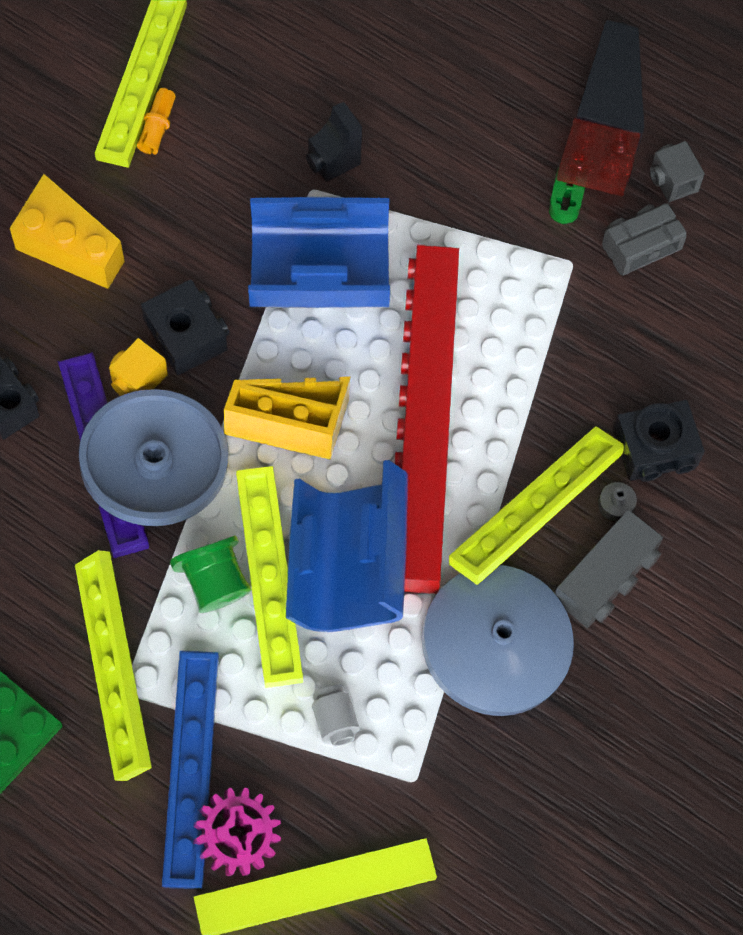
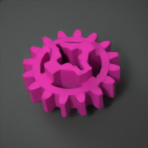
[193,788,281,876]

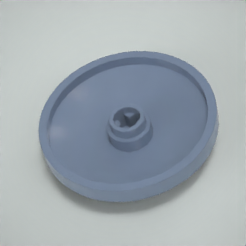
[79,389,228,526]
[422,565,574,716]

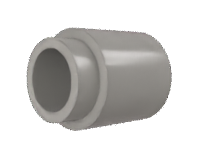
[312,685,360,747]

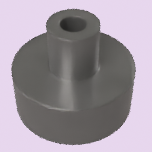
[598,482,637,522]

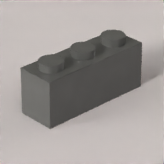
[555,509,663,629]

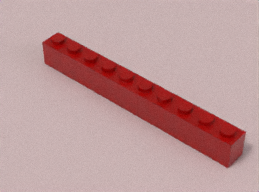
[395,245,460,594]

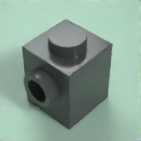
[650,141,705,203]

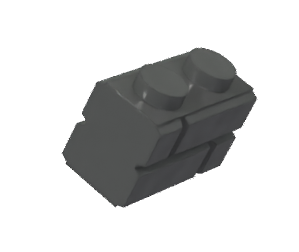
[602,203,687,276]

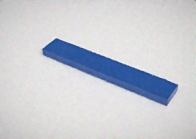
[162,651,219,889]

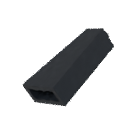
[573,20,644,152]

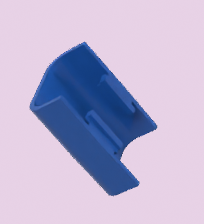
[248,197,390,308]
[286,460,408,632]

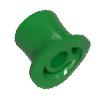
[170,535,252,613]

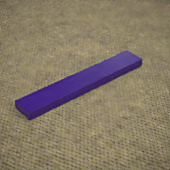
[58,352,149,558]

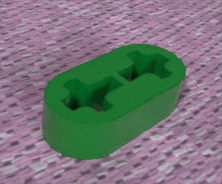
[549,160,588,224]

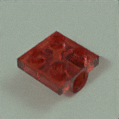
[557,118,641,196]

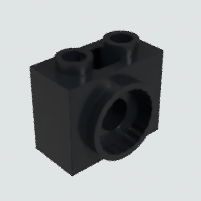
[141,279,230,376]
[613,400,705,482]

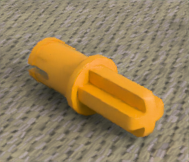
[137,88,176,155]

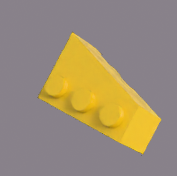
[10,174,125,289]
[224,376,351,460]

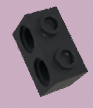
[0,356,40,440]

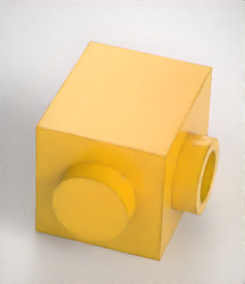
[109,338,168,396]

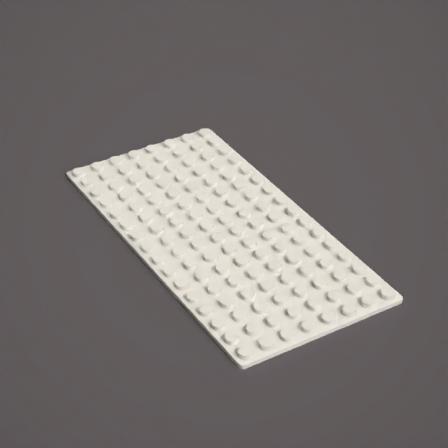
[132,190,573,782]

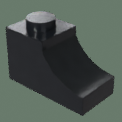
[306,102,362,182]

